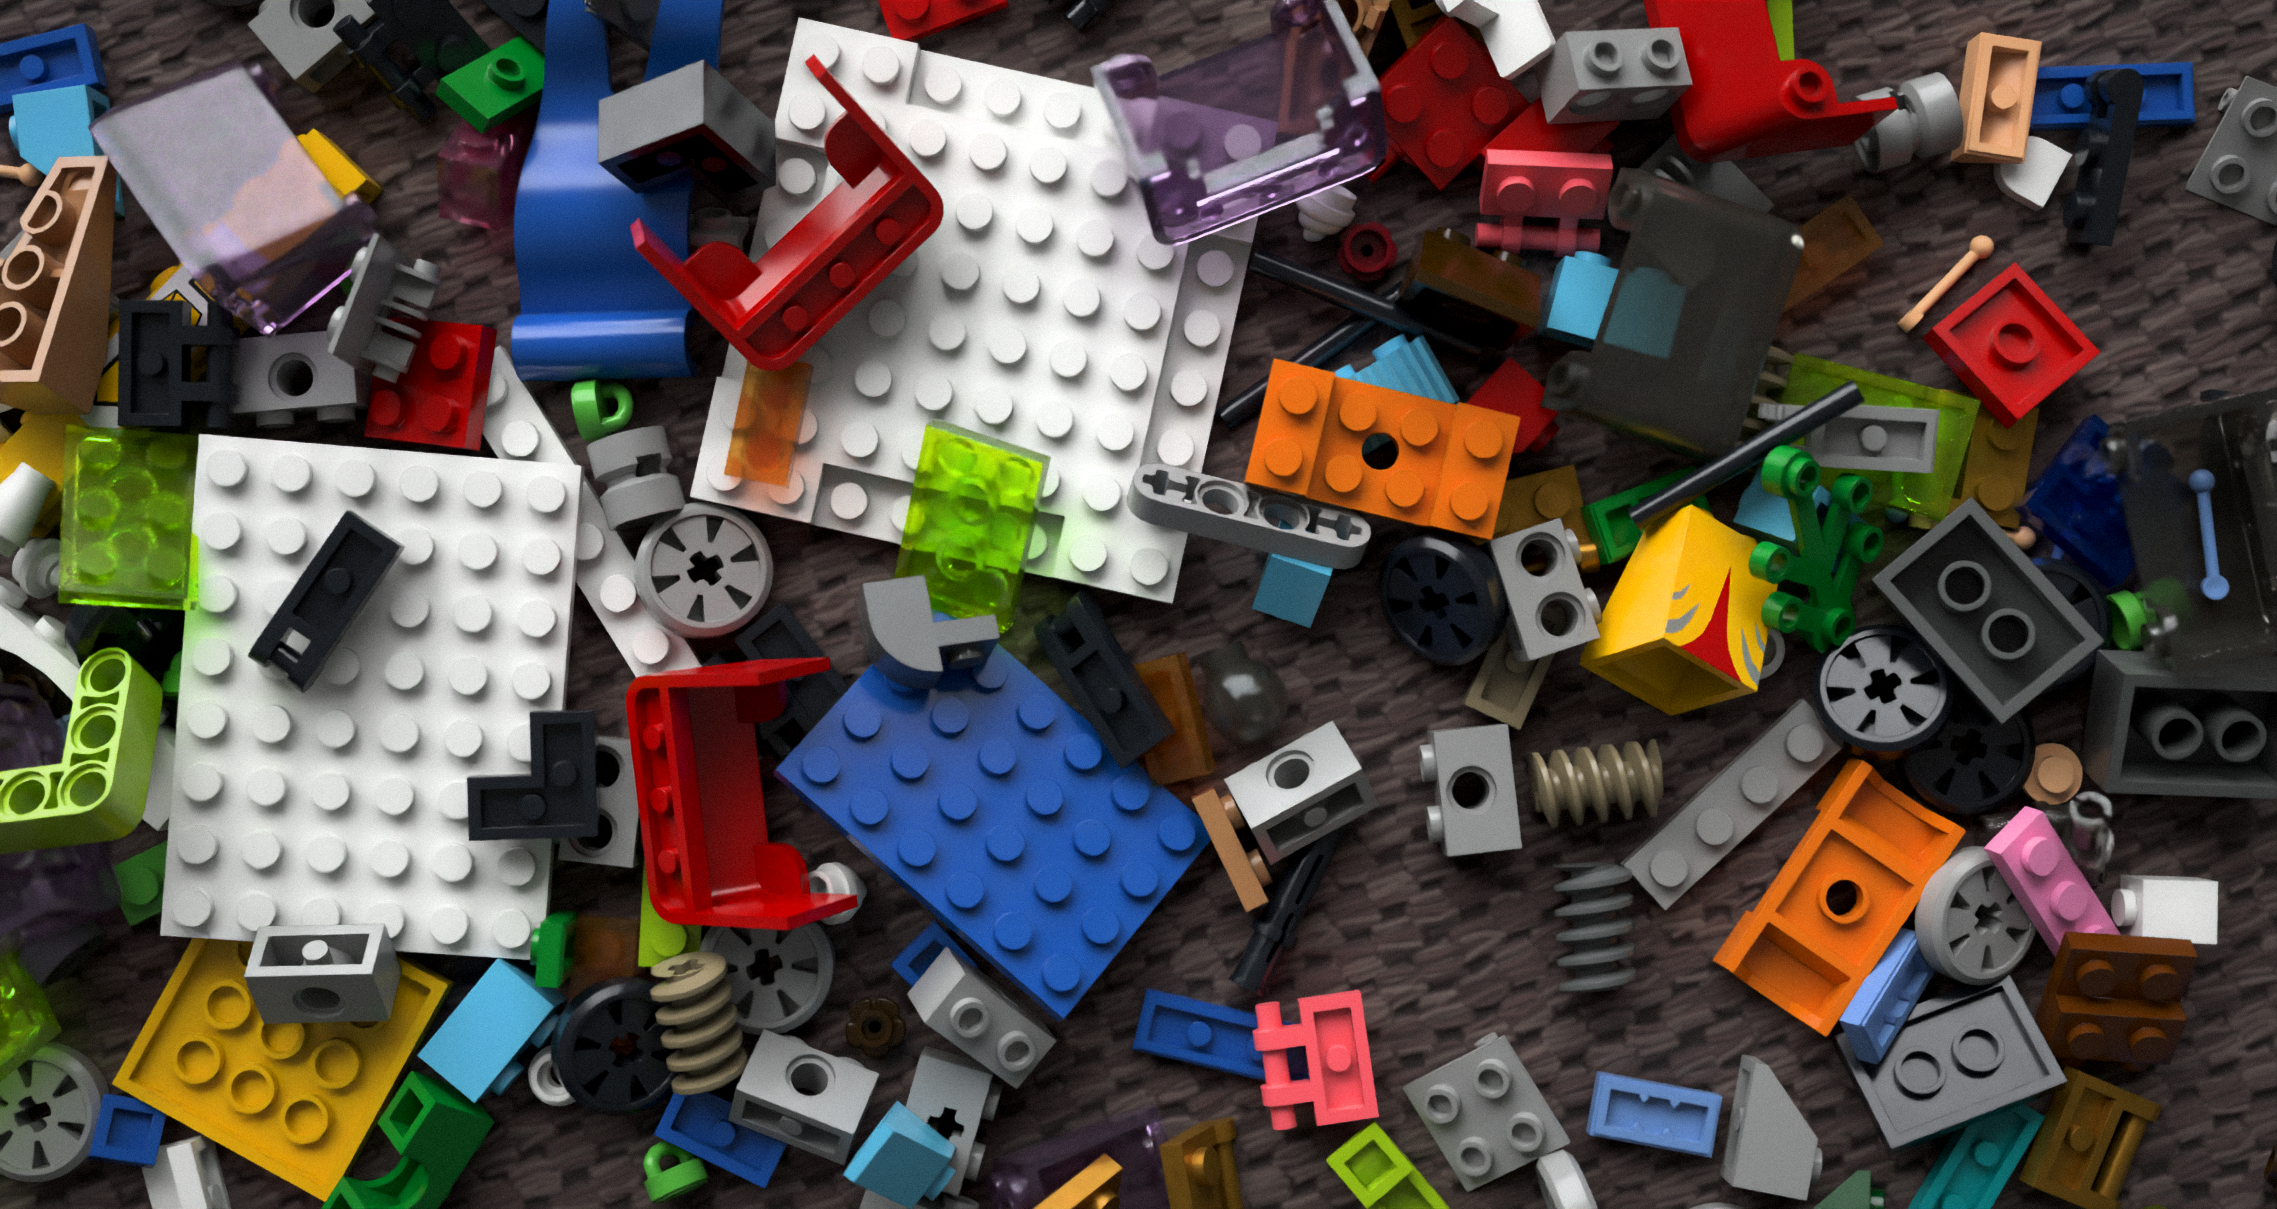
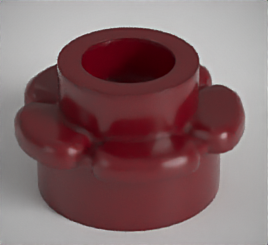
[1337,222,1397,282]

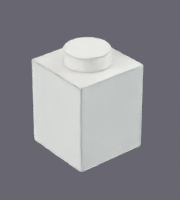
[2111,875,2218,944]

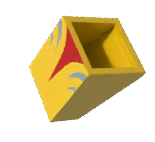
[1579,505,1778,716]

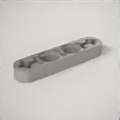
[1127,463,1371,569]

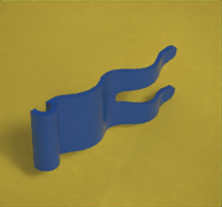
[511,0,726,382]

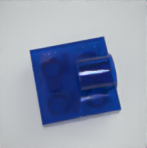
[2014,414,2189,589]

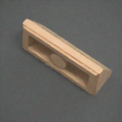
[1951,32,2042,164]

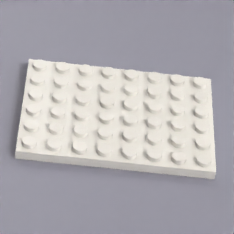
[160,434,585,960]

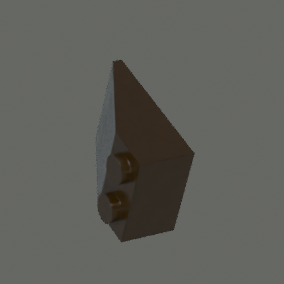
[1394,227,1541,351]

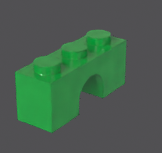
[321,1070,494,1209]

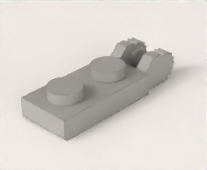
[1758,401,1940,473]

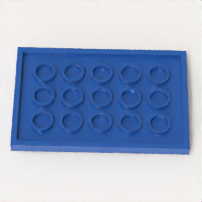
[773,592,1211,1022]

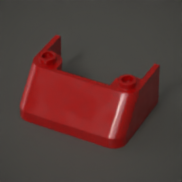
[1643,0,1898,163]
[630,54,944,371]
[626,657,858,930]

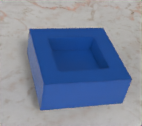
[890,919,978,987]
[87,1093,167,1169]

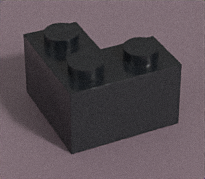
[598,59,776,204]

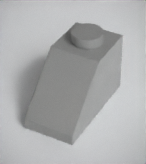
[1720,1054,1822,1201]

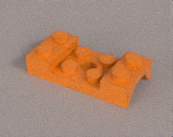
[1243,358,1521,542]
[1712,758,1966,1037]

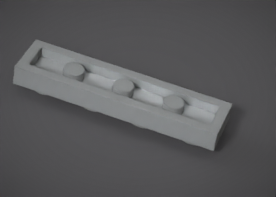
[1620,699,1842,911]

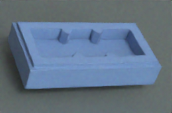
[1839,927,1935,1065]
[1586,1071,1722,1158]

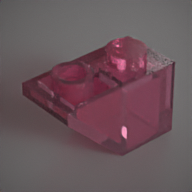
[437,103,540,231]

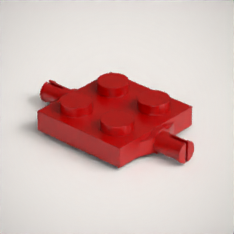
[1355,14,1530,191]

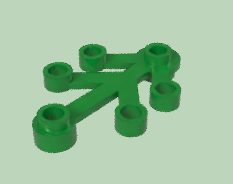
[1749,445,1884,654]

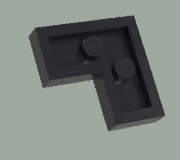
[467,709,601,841]

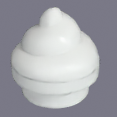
[1295,176,1357,242]
[808,862,867,925]

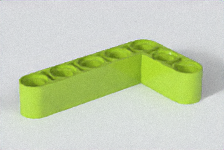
[0,647,163,854]

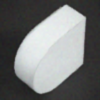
[1994,136,2072,211]

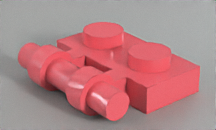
[1475,149,1613,257]
[1252,990,1379,1130]

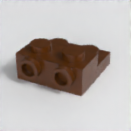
[2035,931,2198,1072]

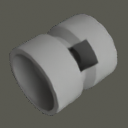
[1850,72,1963,174]
[586,426,686,531]

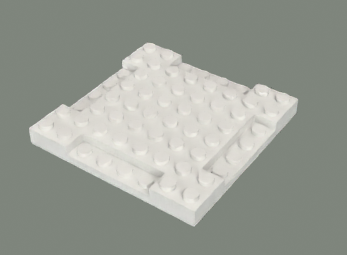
[690,17,1279,605]

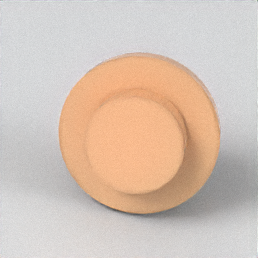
[2022,743,2083,805]

